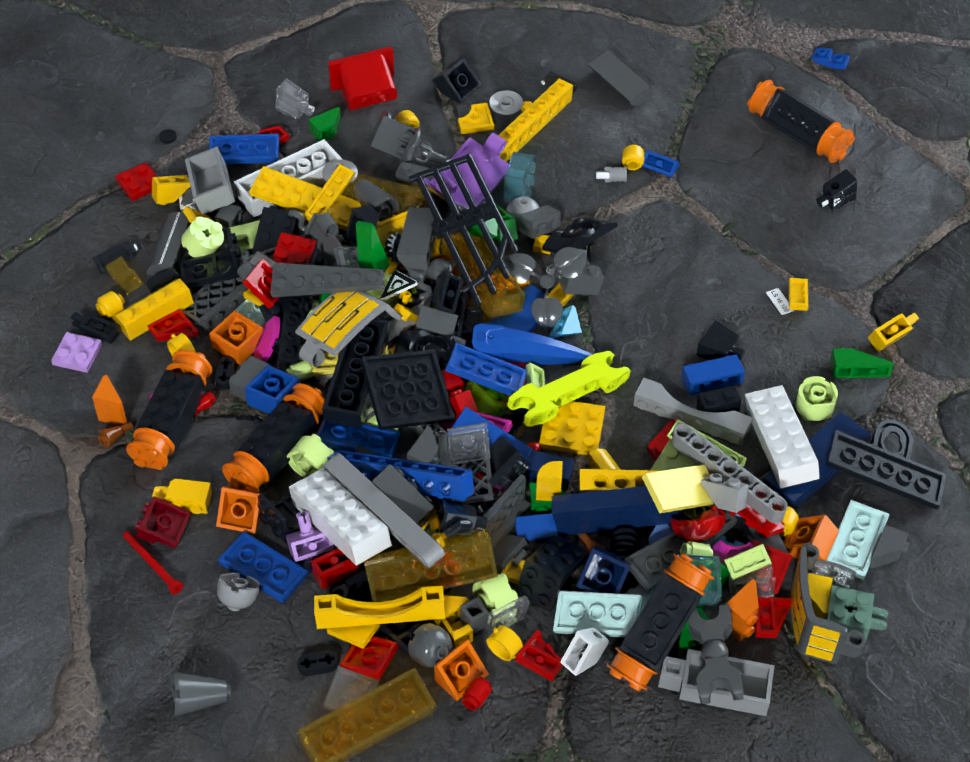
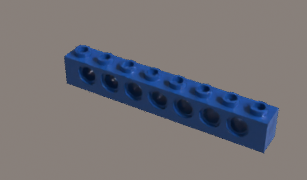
[327,450,475,502]

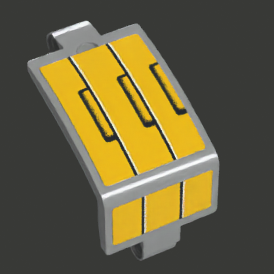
[295,291,402,367]

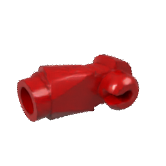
[194,392,216,416]

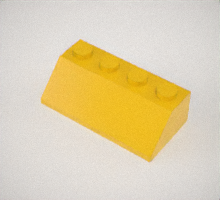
[111,278,194,341]

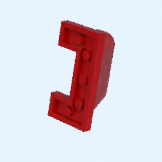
[328,46,397,111]

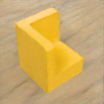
[442,619,473,649]

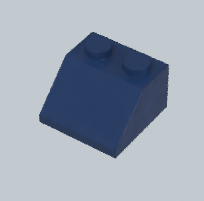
[576,546,631,594]

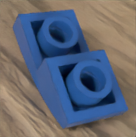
[812,47,850,70]

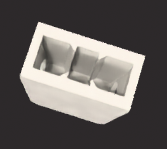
[560,627,609,676]

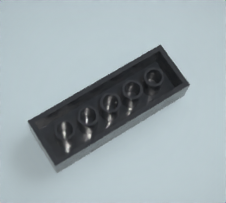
[322,318,390,428]

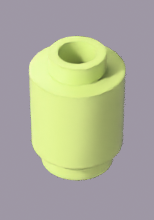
[285,360,313,382]
[680,541,713,565]

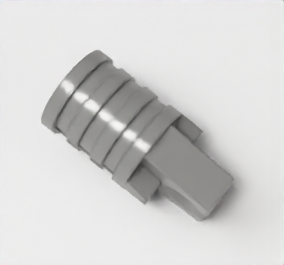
[595,166,627,183]

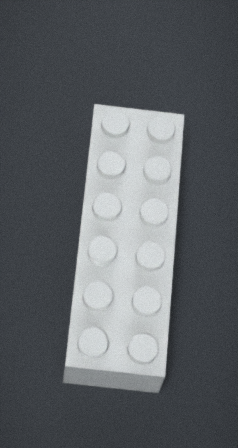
[234,139,343,217]
[745,385,819,488]
[289,469,392,566]

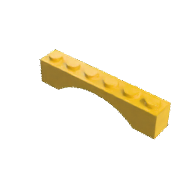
[314,586,445,629]

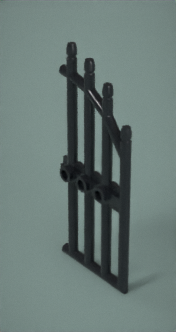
[408,153,518,306]

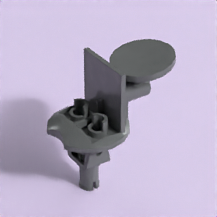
[370,110,447,164]

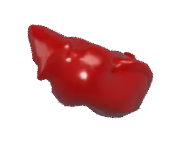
[670,506,726,542]

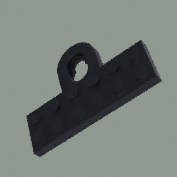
[825,420,946,510]

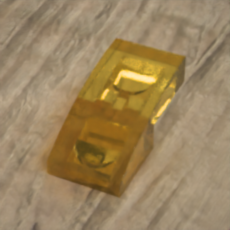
[105,257,143,294]

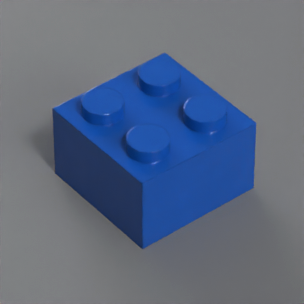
[245,365,300,414]

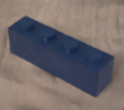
[524,450,574,491]

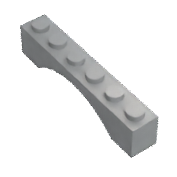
[633,378,753,446]

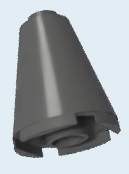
[354,179,399,223]
[170,672,231,716]

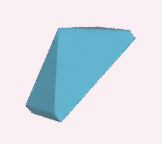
[549,305,582,339]

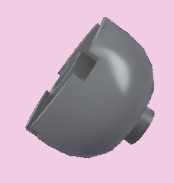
[506,196,540,231]
[217,573,260,611]

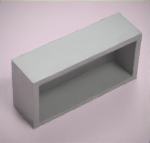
[185,146,235,215]
[679,649,774,716]

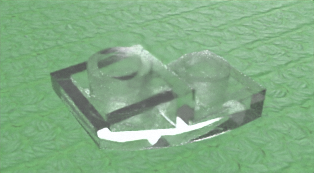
[809,560,857,588]

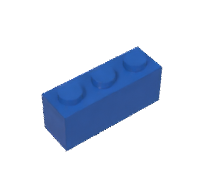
[681,354,745,396]

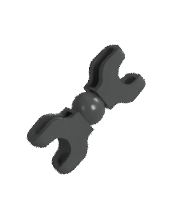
[688,604,744,704]

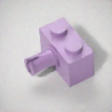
[286,511,335,562]

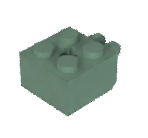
[826,585,888,639]

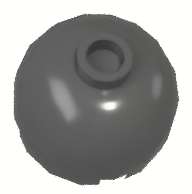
[408,623,452,668]

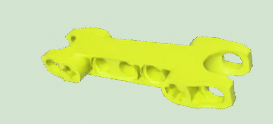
[507,351,631,427]

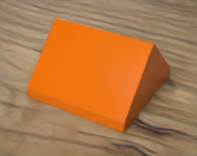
[92,375,127,426]
[216,487,261,534]
[434,639,489,701]

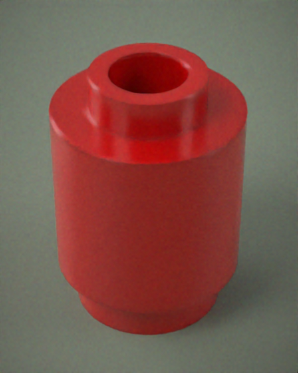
[462,677,492,711]

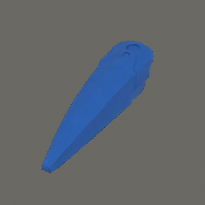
[472,323,593,365]

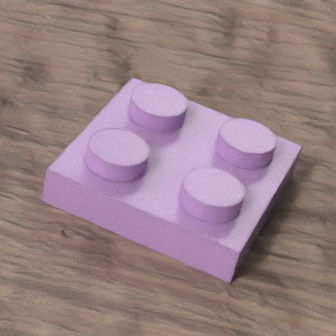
[51,332,103,373]

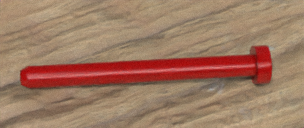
[123,531,183,595]

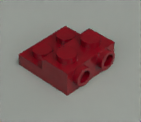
[134,496,191,549]

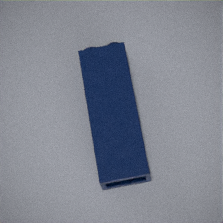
[763,412,871,510]
[552,486,684,536]

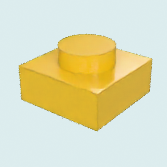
[533,235,551,254]
[394,303,418,322]

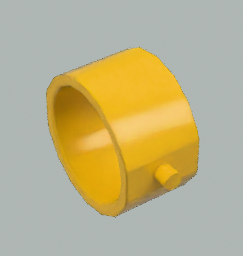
[167,333,196,356]
[486,625,523,661]

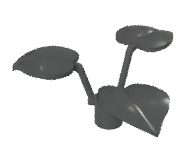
[503,247,587,330]

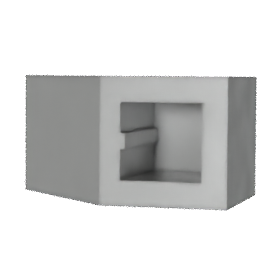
[701,474,748,513]

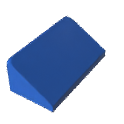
[642,150,680,178]
[515,513,558,541]

